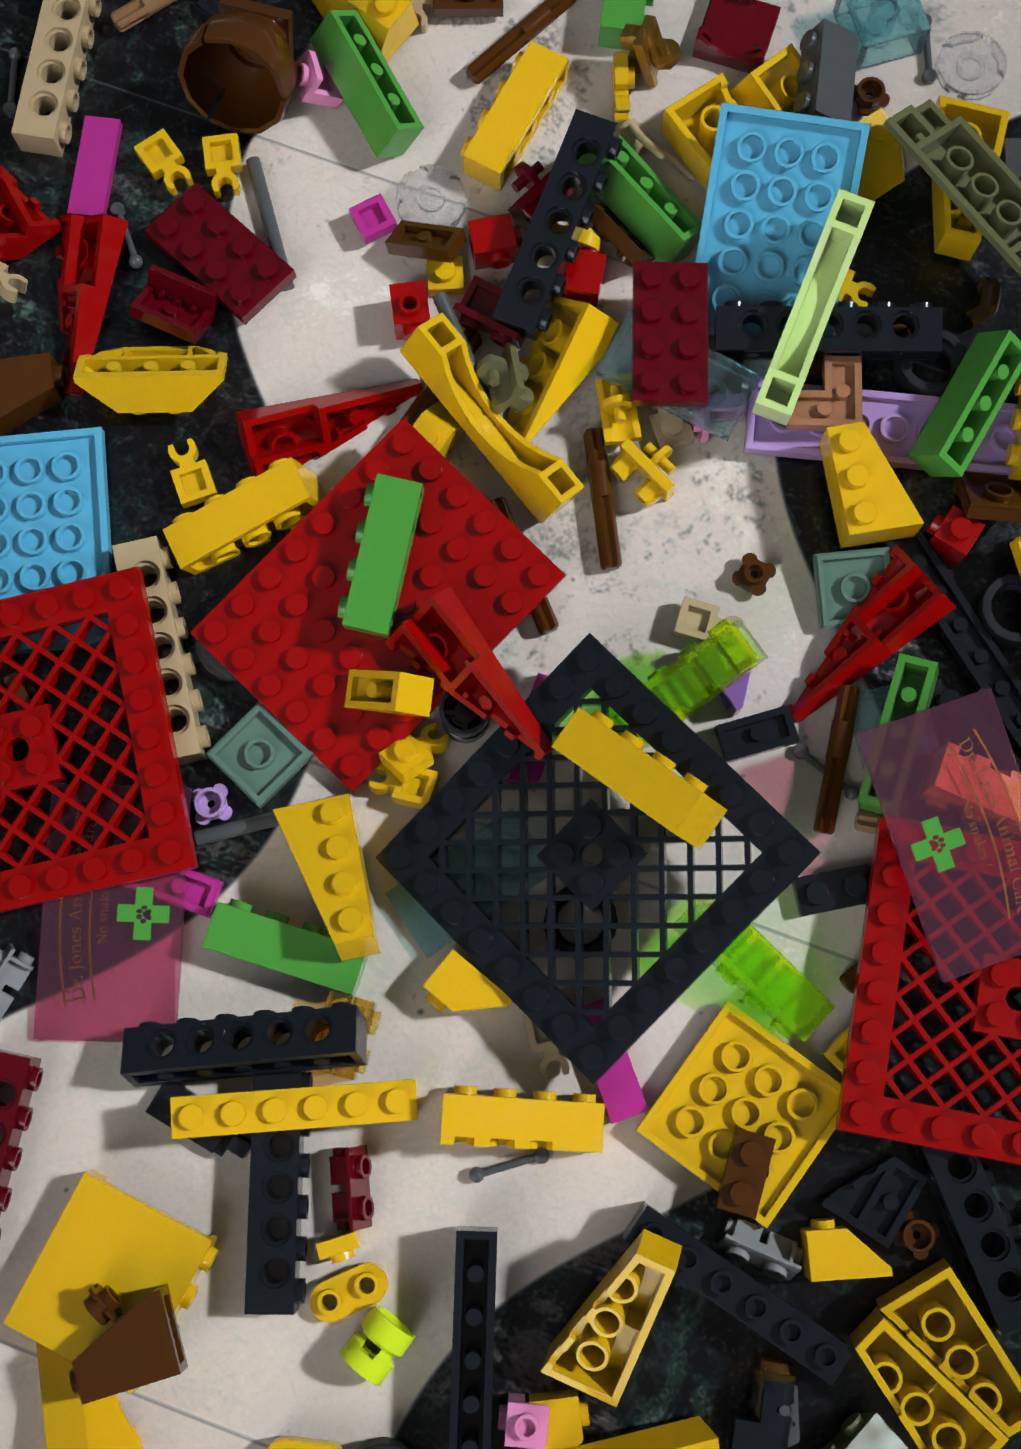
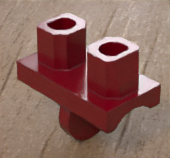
[508,161,575,224]

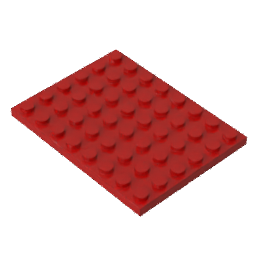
[190,418,566,793]

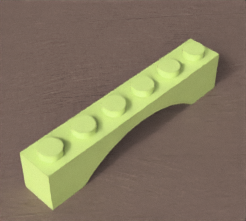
[751,189,875,426]

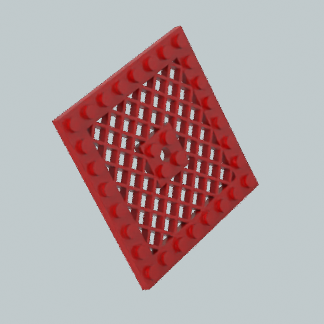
[0,566,199,913]
[835,816,1021,1165]

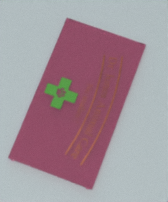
[856,687,1021,982]
[33,781,192,1042]

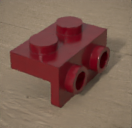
[130,264,217,344]
[453,275,530,349]

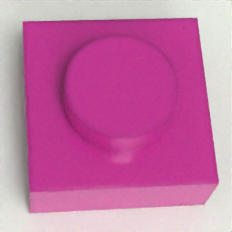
[349,193,397,245]

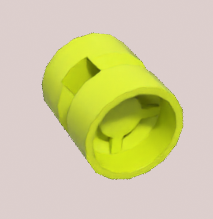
[339,1303,416,1386]

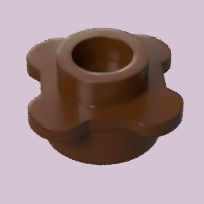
[853,77,890,116]
[732,553,776,596]
[893,1210,940,1260]
[83,1283,123,1325]

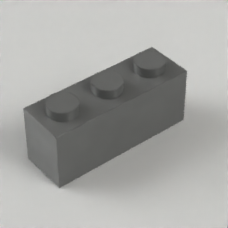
[793,18,859,121]

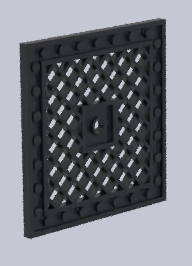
[375,633,821,1085]

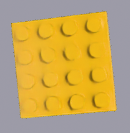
[635,1001,841,1229]

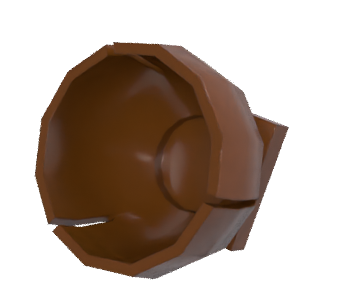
[178,0,298,133]

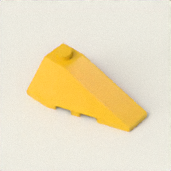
[729,43,801,113]
[36,1342,143,1449]

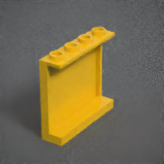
[3,1170,219,1394]

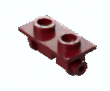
[329,1145,374,1231]

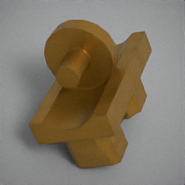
[619,15,681,88]

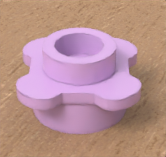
[191,783,233,826]

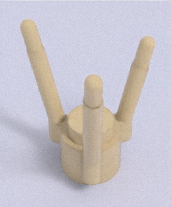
[618,119,696,181]

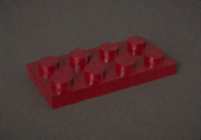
[144,183,297,325]
[631,261,708,408]

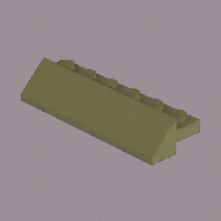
[883,99,1021,276]

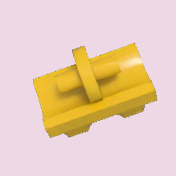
[595,374,642,446]
[610,438,676,508]

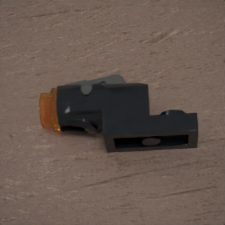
[726,1357,800,1449]

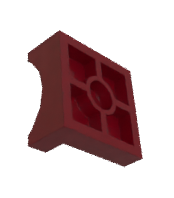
[692,0,781,74]

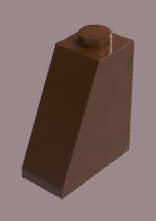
[0,352,67,436]
[69,1284,188,1405]

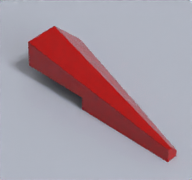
[0,164,61,261]
[55,213,129,396]
[235,378,423,477]
[788,545,957,723]
[385,586,554,761]

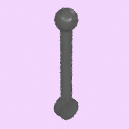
[918,14,937,85]
[2,47,23,118]
[110,202,143,269]
[793,743,859,800]
[469,1147,549,1183]

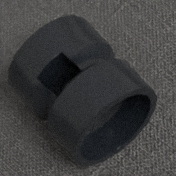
[439,692,490,744]

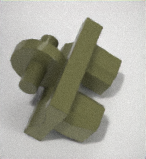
[476,342,534,414]

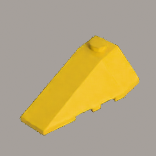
[311,0,419,62]
[507,297,619,442]

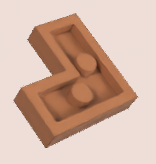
[785,355,863,431]

